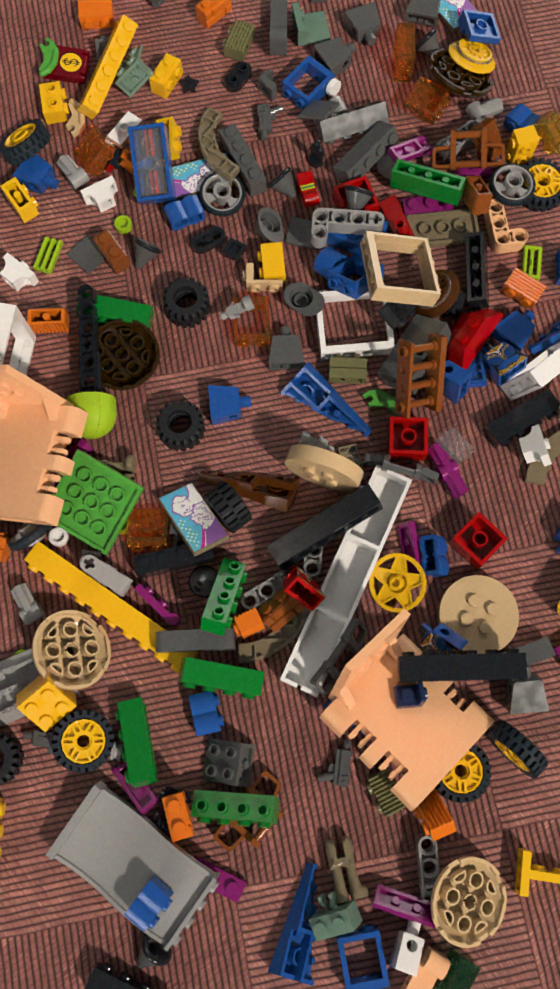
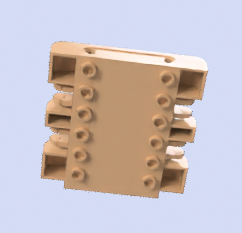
[0,364,88,526]
[319,608,495,812]

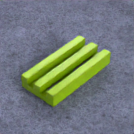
[33,236,63,275]
[521,245,542,281]

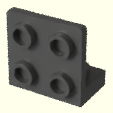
[203,738,255,787]

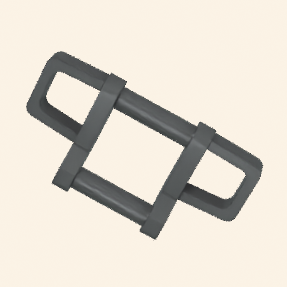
[362,453,440,485]
[310,617,368,696]

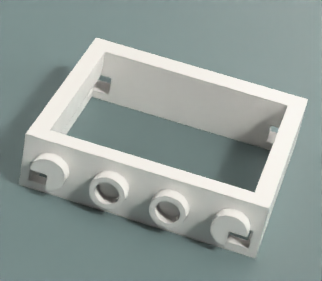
[316,290,395,361]
[0,303,36,376]
[500,342,560,401]

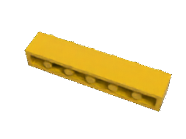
[77,14,138,120]

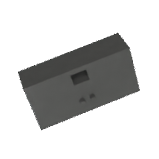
[377,314,453,395]

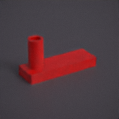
[379,194,415,237]

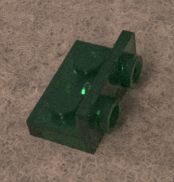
[432,948,481,989]

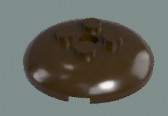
[429,49,493,98]
[86,319,160,391]

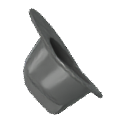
[255,207,284,242]
[284,282,325,316]

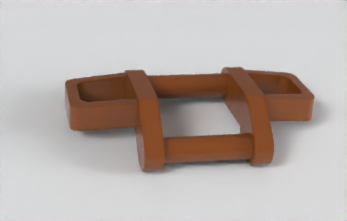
[432,128,505,171]
[213,770,284,852]

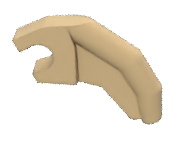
[65,98,86,138]

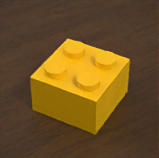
[16,673,77,732]

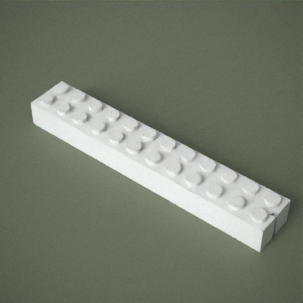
[280,465,412,698]

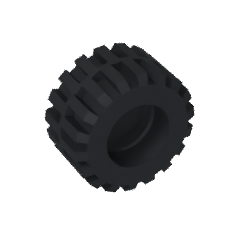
[162,277,210,328]
[156,399,205,451]
[204,481,252,534]
[0,732,24,785]

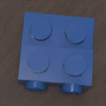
[457,9,501,45]

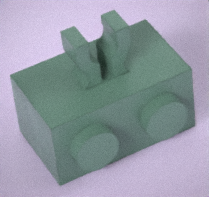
[309,891,363,941]

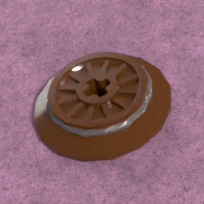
[413,270,460,318]

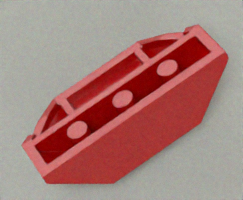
[446,308,503,370]

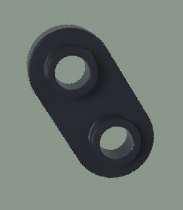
[225,62,252,93]
[191,227,225,254]

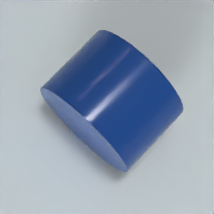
[314,246,347,280]

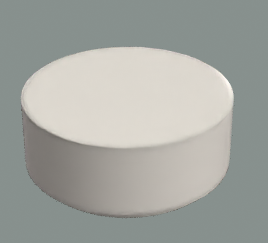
[326,78,341,97]
[48,527,69,547]

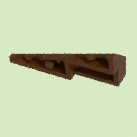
[199,471,301,513]

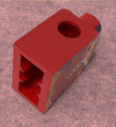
[283,566,326,612]

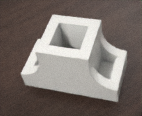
[107,111,143,149]
[80,176,118,213]
[0,252,39,291]
[519,424,552,467]

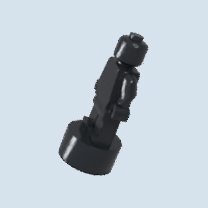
[309,140,324,168]

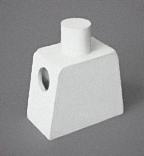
[388,920,425,977]

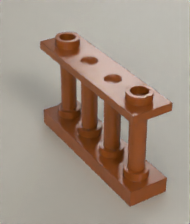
[395,333,448,419]

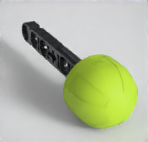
[66,284,117,439]

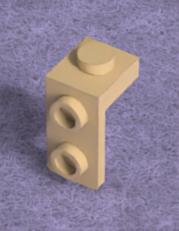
[243,263,283,293]

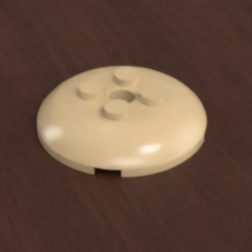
[32,610,111,690]
[430,856,507,948]

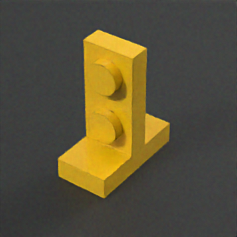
[514,848,560,897]

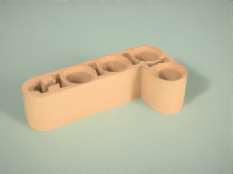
[483,184,529,254]
[401,944,451,989]

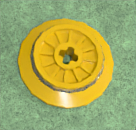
[448,38,495,74]

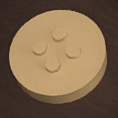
[284,444,364,492]
[437,575,519,654]

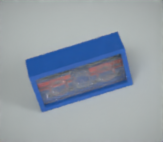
[128,122,177,205]

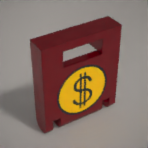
[45,45,90,84]

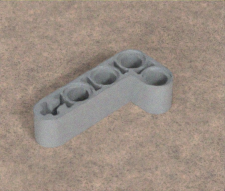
[311,208,385,248]

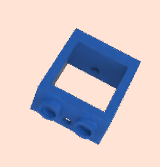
[282,55,335,109]
[327,253,384,300]
[336,924,390,989]

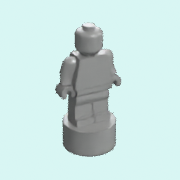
[220,295,255,320]
[298,431,335,452]

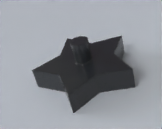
[179,75,199,93]

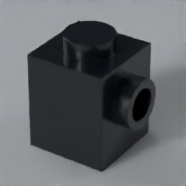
[442,292,467,319]

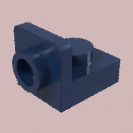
[393,681,428,709]

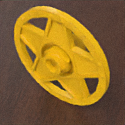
[369,553,427,613]

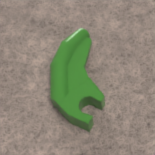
[39,37,59,77]
[362,389,402,417]

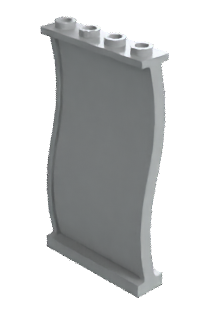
[46,780,221,951]

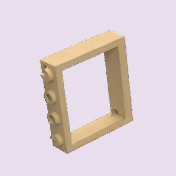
[360,231,441,307]

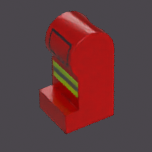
[296,170,320,208]

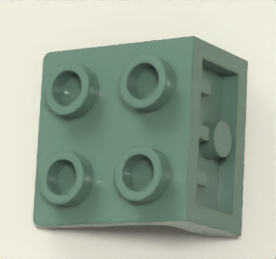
[292,2,331,46]
[115,44,153,98]

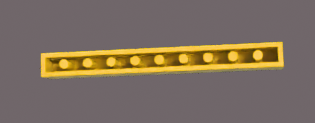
[24,542,199,674]

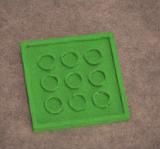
[52,449,145,555]

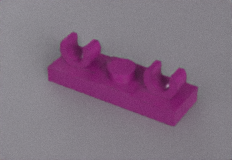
[397,521,428,577]
[372,884,435,928]

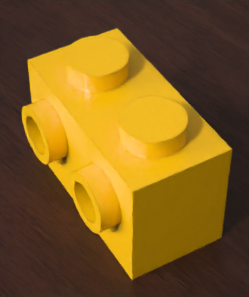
[149,53,183,99]
[39,81,69,125]
[156,116,182,162]
[505,125,540,165]
[0,177,39,223]
[257,242,286,283]

